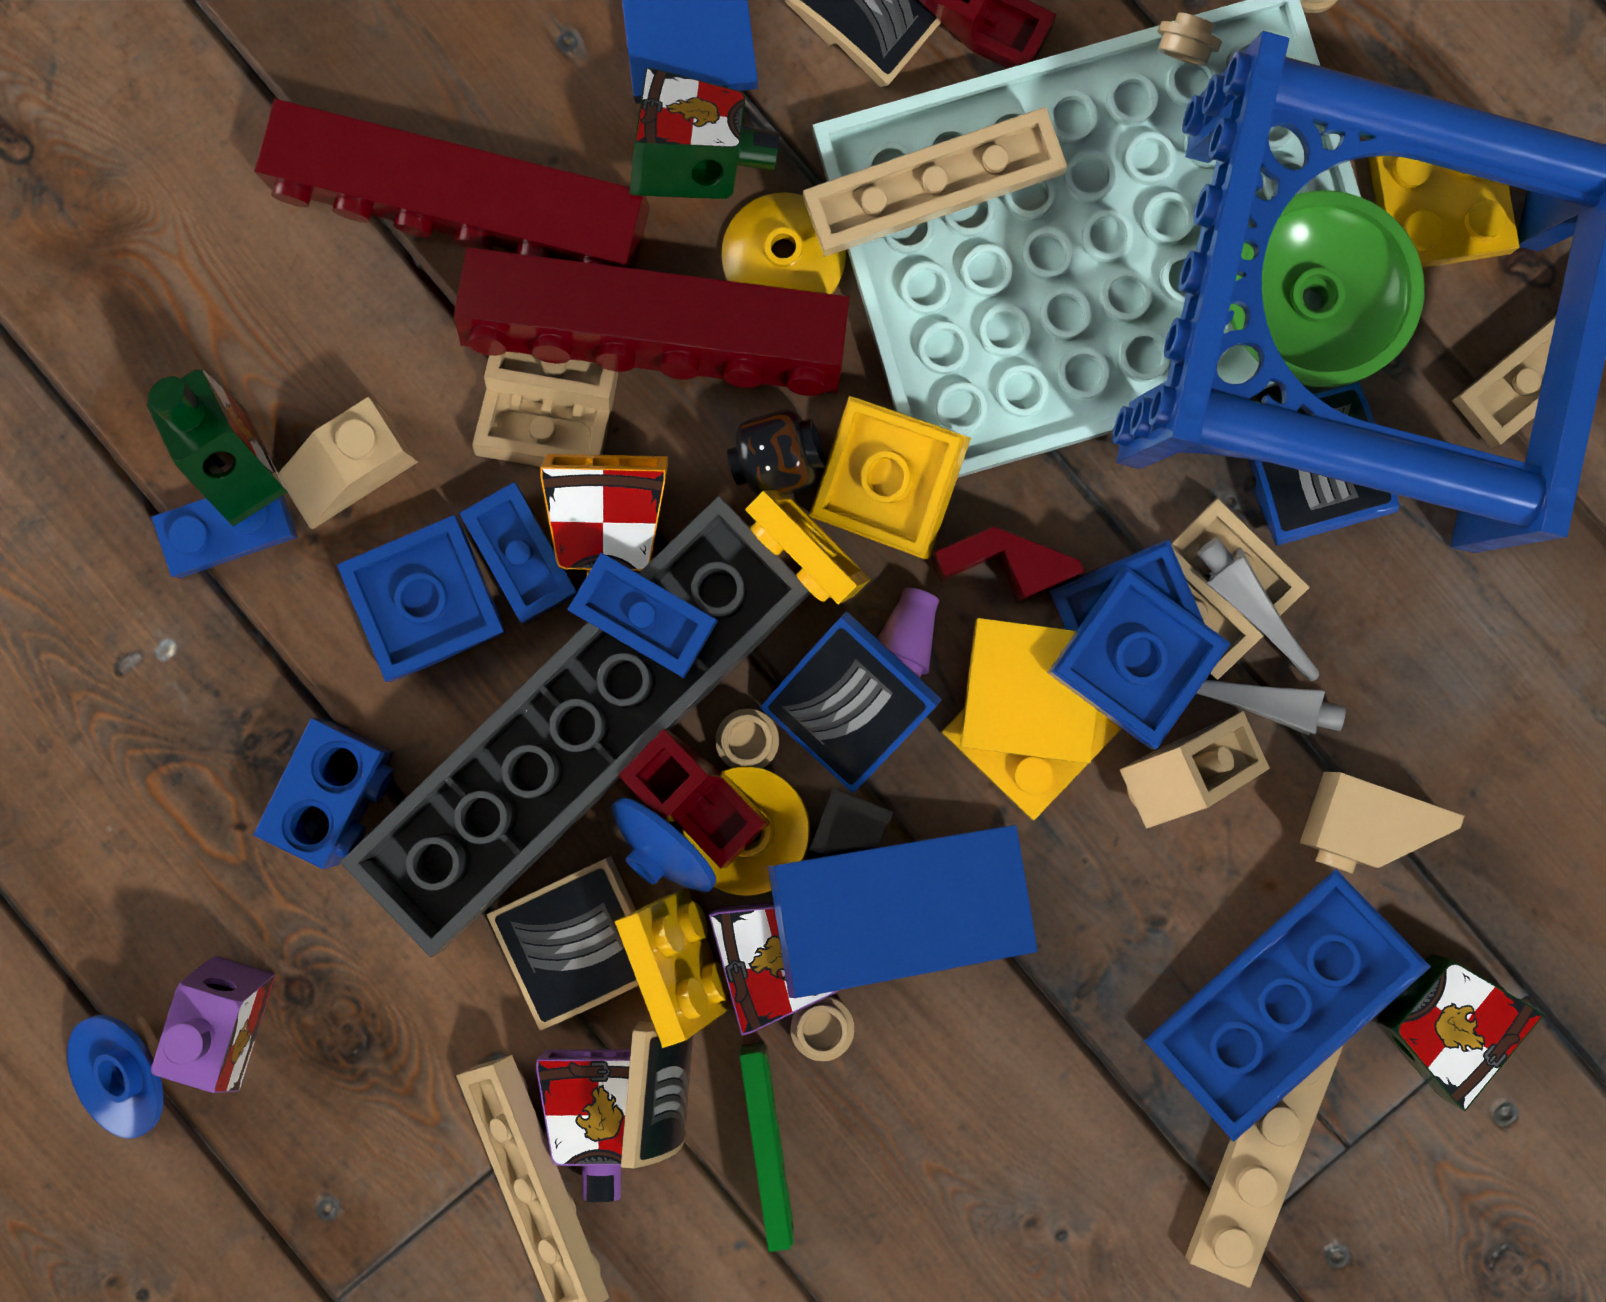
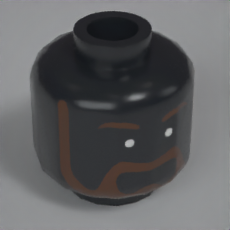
[727,409,825,497]

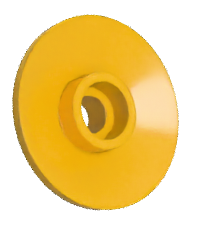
[722,192,846,294]
[683,767,810,896]

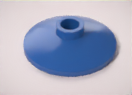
[611,797,716,892]
[67,1015,163,1139]

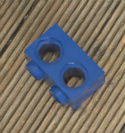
[253,718,394,869]

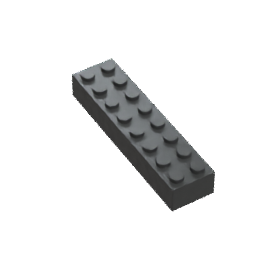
[339,496,810,958]

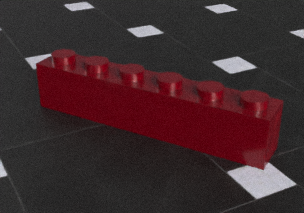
[254,98,650,269]
[454,247,850,396]

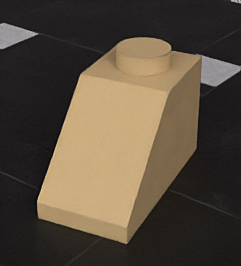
[278,396,418,529]
[1120,711,1270,829]
[1300,772,1465,874]

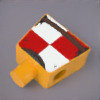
[540,454,668,577]

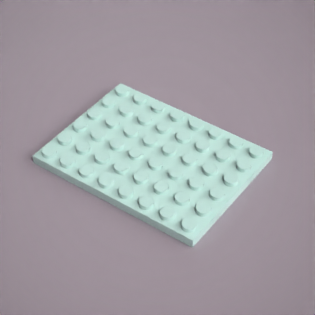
[813,0,1361,478]

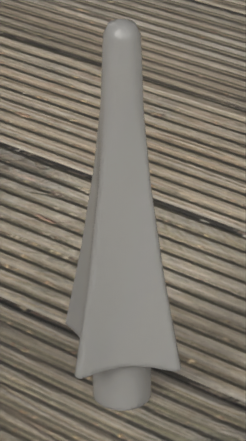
[1197,538,1319,681]
[1196,679,1346,736]

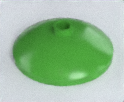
[1229,190,1425,387]

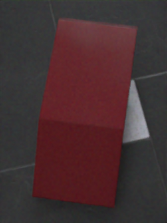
[919,0,1056,69]
[931,527,1084,602]
[618,728,771,869]

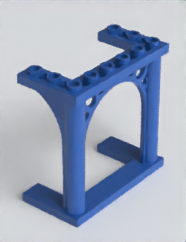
[1112,31,1606,553]

